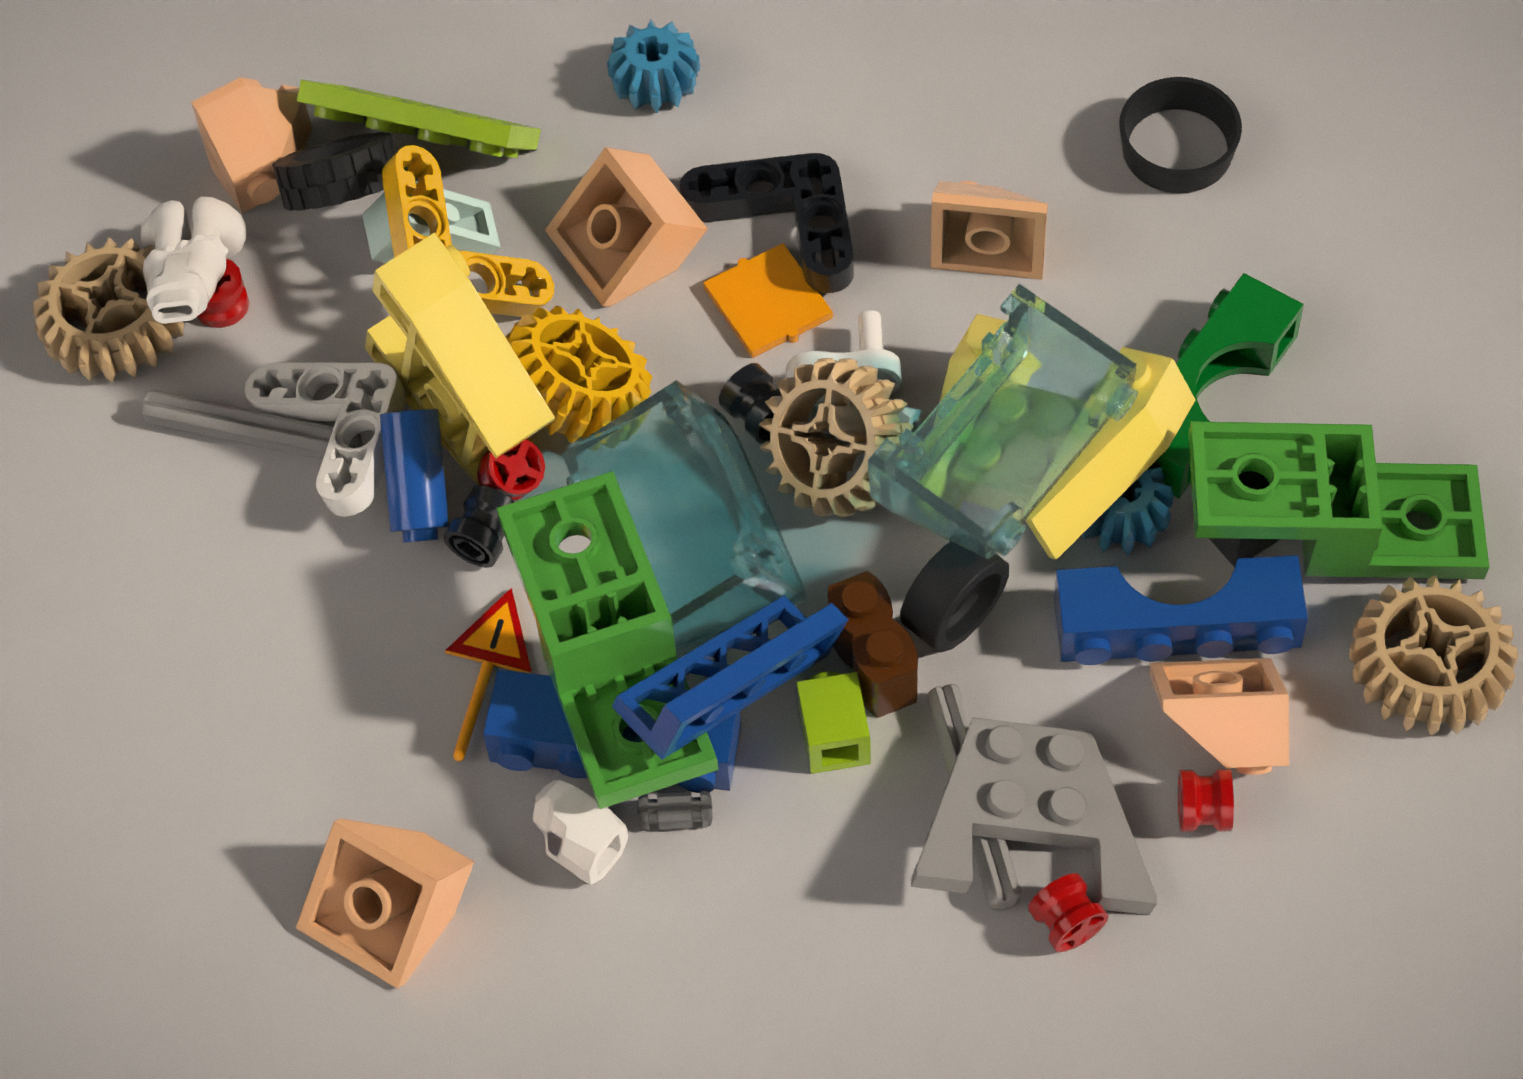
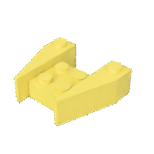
[365,232,555,485]
[919,314,1195,560]

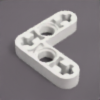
[244,362,407,517]

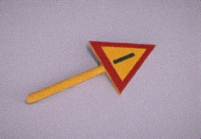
[445,588,532,762]

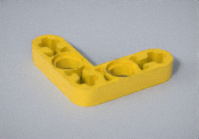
[382,145,554,317]

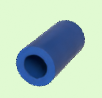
[380,409,449,543]

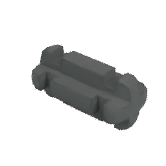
[637,791,713,830]

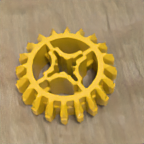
[506,305,653,446]

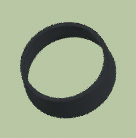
[1119,77,1242,193]

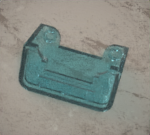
[867,284,1138,559]
[562,380,806,650]

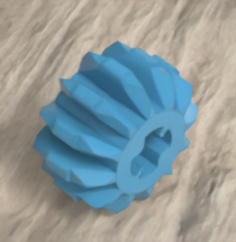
[607,18,700,113]
[1083,467,1173,556]

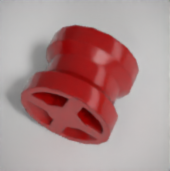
[197,259,249,328]
[477,439,545,502]
[1178,769,1234,832]
[1028,873,1109,952]

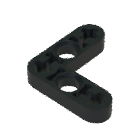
[679,153,854,293]

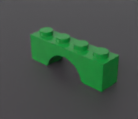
[1147,273,1304,499]

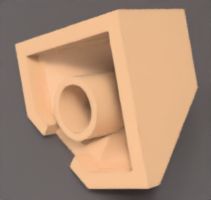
[191,77,312,213]

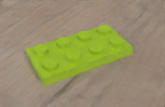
[297,79,541,158]

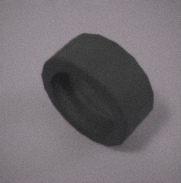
[900,534,1009,653]

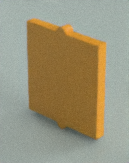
[703,243,833,358]

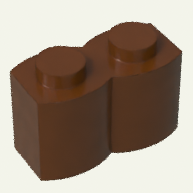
[828,571,918,718]

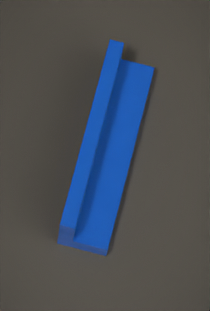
[612,595,848,760]

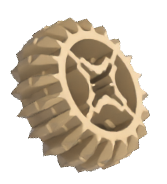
[33,237,184,382]
[758,358,914,517]
[1349,574,1518,736]

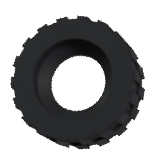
[272,132,396,211]

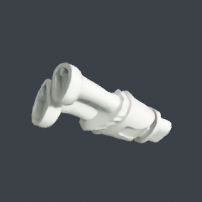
[141,197,246,324]

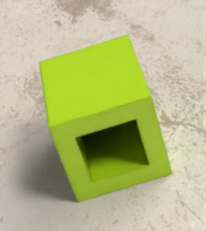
[796,671,871,774]

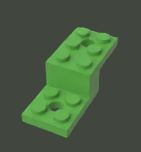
[1188,421,1490,579]
[496,471,718,810]

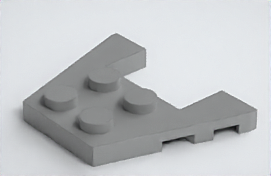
[911,717,1157,915]

